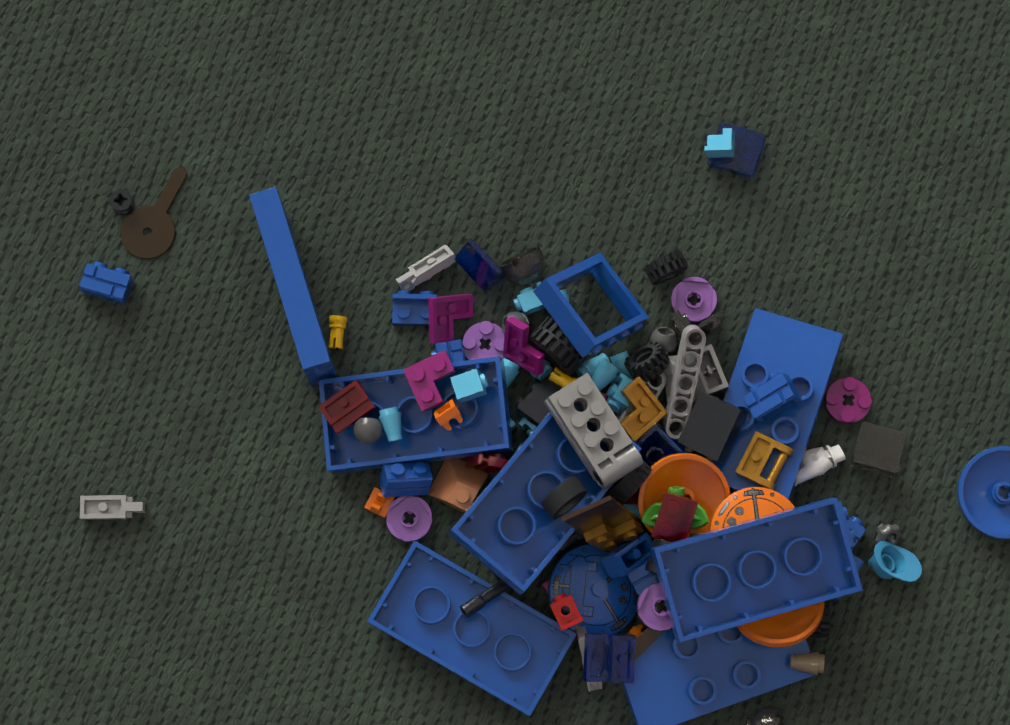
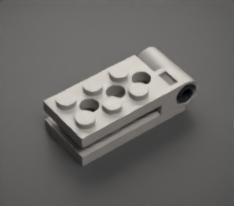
[544,373,644,489]

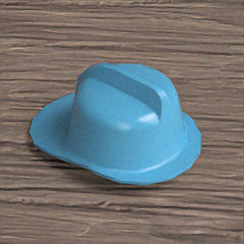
[868,541,922,582]

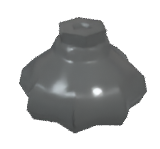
[875,524,902,545]

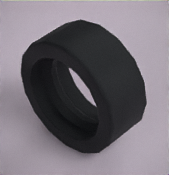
[541,477,587,519]

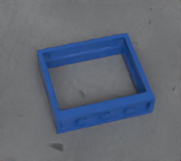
[533,253,649,358]

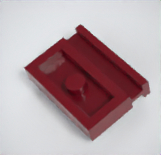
[318,380,376,435]
[466,453,509,474]
[651,491,698,542]

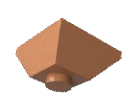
[428,459,489,513]

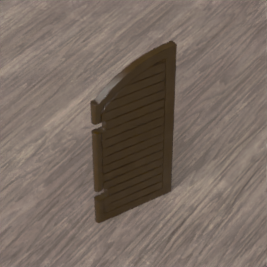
[562,495,645,536]

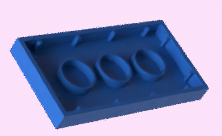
[714,308,843,501]
[367,540,577,717]
[609,627,814,725]

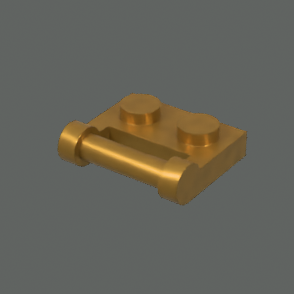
[735,431,794,490]

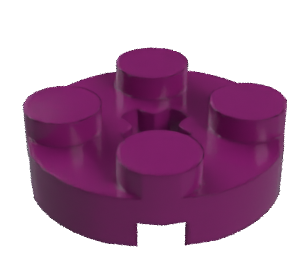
[825,377,872,424]

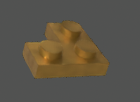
[620,376,668,442]
[583,519,644,551]

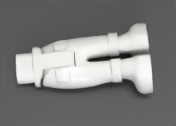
[794,444,846,487]

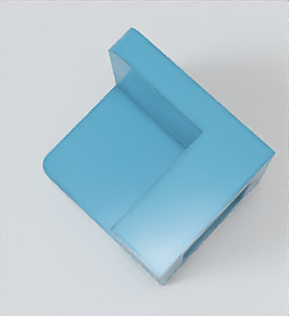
[704,128,735,158]

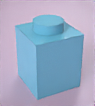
[450,369,489,403]

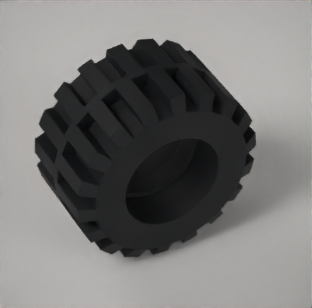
[529,316,590,376]

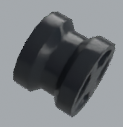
[109,189,134,215]

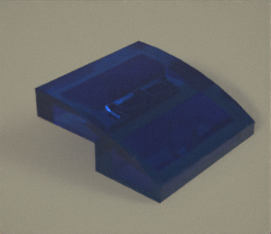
[707,122,766,178]
[583,633,636,683]

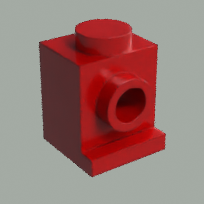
[550,593,583,631]

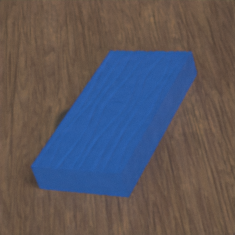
[249,187,337,386]
[319,356,513,474]
[448,403,642,594]
[650,498,863,642]

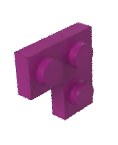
[428,293,474,344]
[503,316,545,377]
[403,350,456,412]

